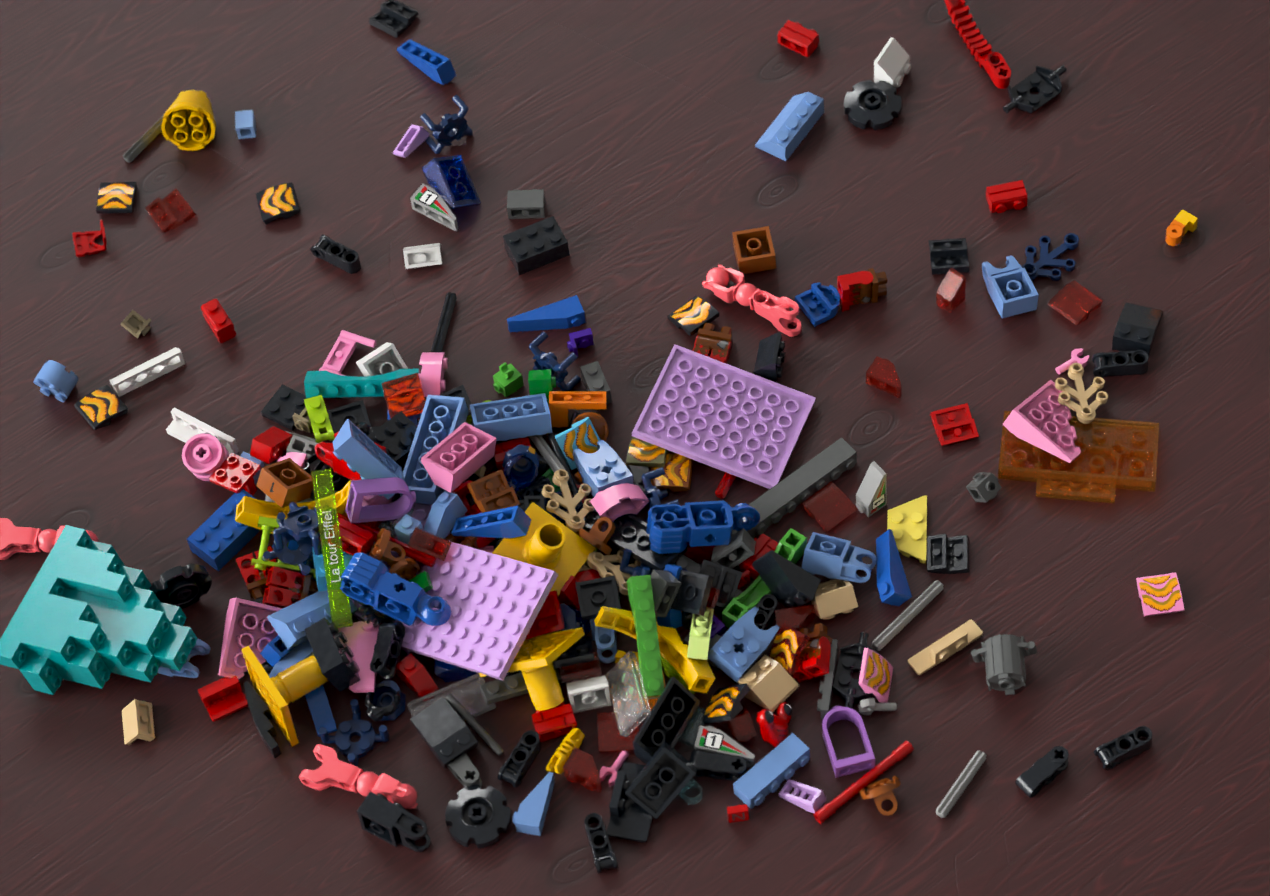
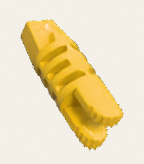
[546,728,585,774]

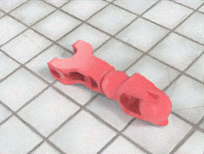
[702,265,802,337]
[0,518,98,560]
[299,744,417,809]

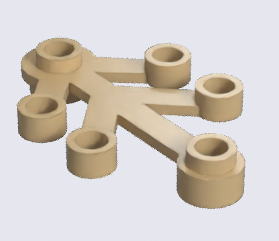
[1055,363,1108,424]
[542,469,594,532]
[587,551,641,595]

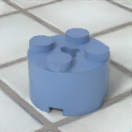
[33,360,79,402]

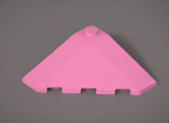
[1003,380,1081,463]
[218,598,283,679]
[337,621,380,693]

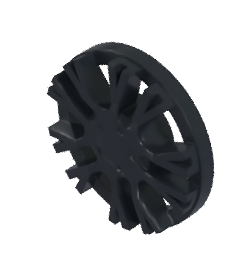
[515,476,551,500]

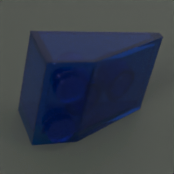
[422,155,481,208]

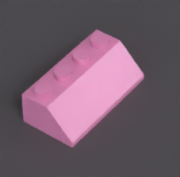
[421,422,497,493]

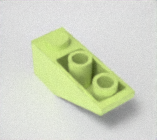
[687,607,714,660]

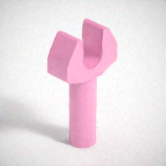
[1055,348,1089,374]
[600,751,629,787]

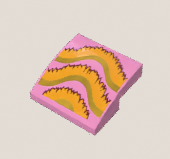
[1136,573,1184,617]
[858,648,893,703]

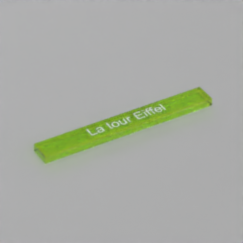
[311,469,353,628]

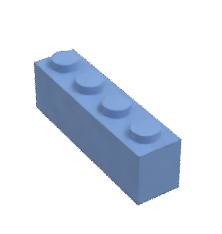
[733,733,810,809]

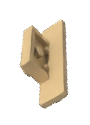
[908,619,983,675]

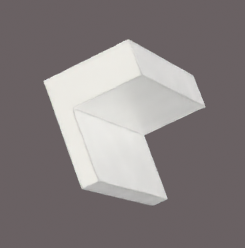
[403,243,442,269]

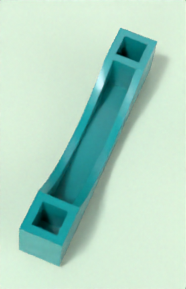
[304,368,419,398]

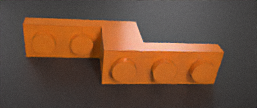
[549,391,606,428]

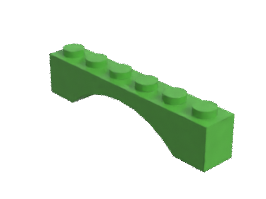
[722,528,807,628]
[626,575,664,699]

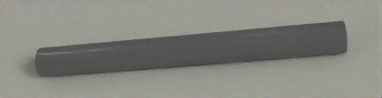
[445,693,505,756]

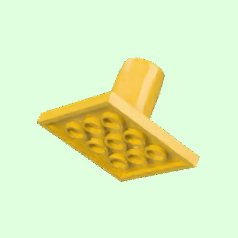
[492,502,596,597]
[479,627,585,711]
[241,646,328,747]

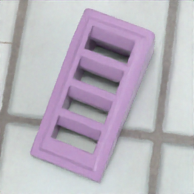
[393,124,430,158]
[778,779,826,814]

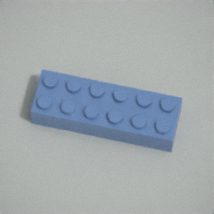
[399,395,469,505]

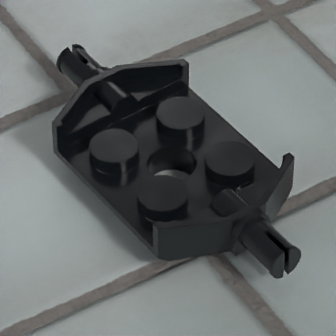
[1003,65,1067,113]
[832,632,880,708]

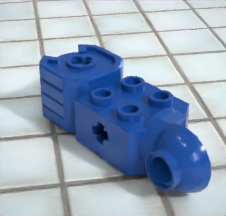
[646,500,760,554]
[340,553,451,626]

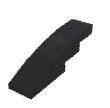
[244,681,281,758]

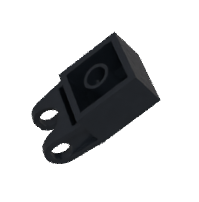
[357,792,431,852]

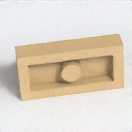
[122,699,155,745]

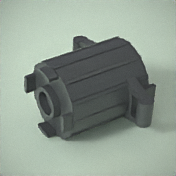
[971,634,1037,695]

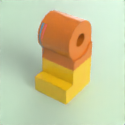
[1166,210,1198,246]

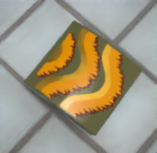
[626,437,669,467]

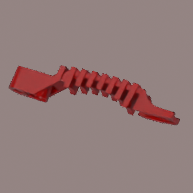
[944,0,1011,89]

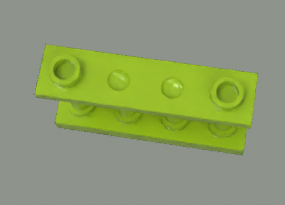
[251,516,329,579]

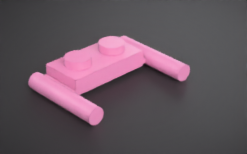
[319,330,376,376]

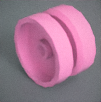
[182,433,229,481]

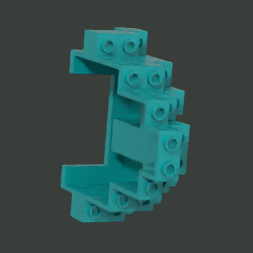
[0,525,198,695]

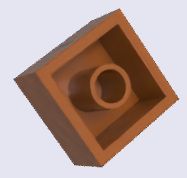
[732,226,776,274]
[256,458,315,508]

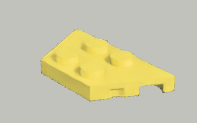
[887,495,927,564]

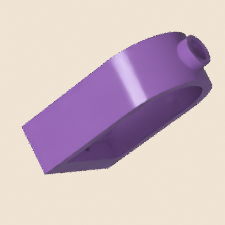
[345,477,416,523]
[822,705,875,778]

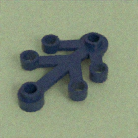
[1022,233,1079,281]

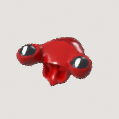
[756,702,792,748]

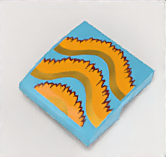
[555,416,600,470]

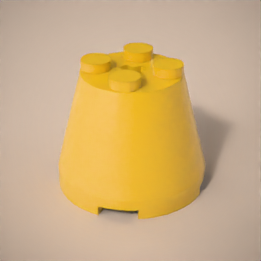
[161,90,216,151]

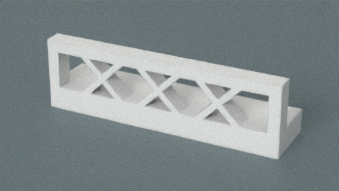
[109,347,185,397]
[166,408,239,455]

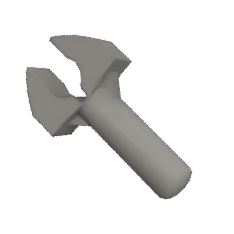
[858,698,897,715]

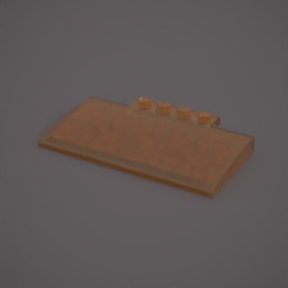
[998,411,1159,503]

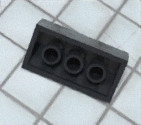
[633,677,701,765]

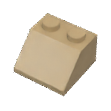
[811,579,858,620]
[738,655,799,712]

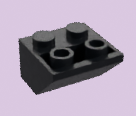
[754,332,786,383]

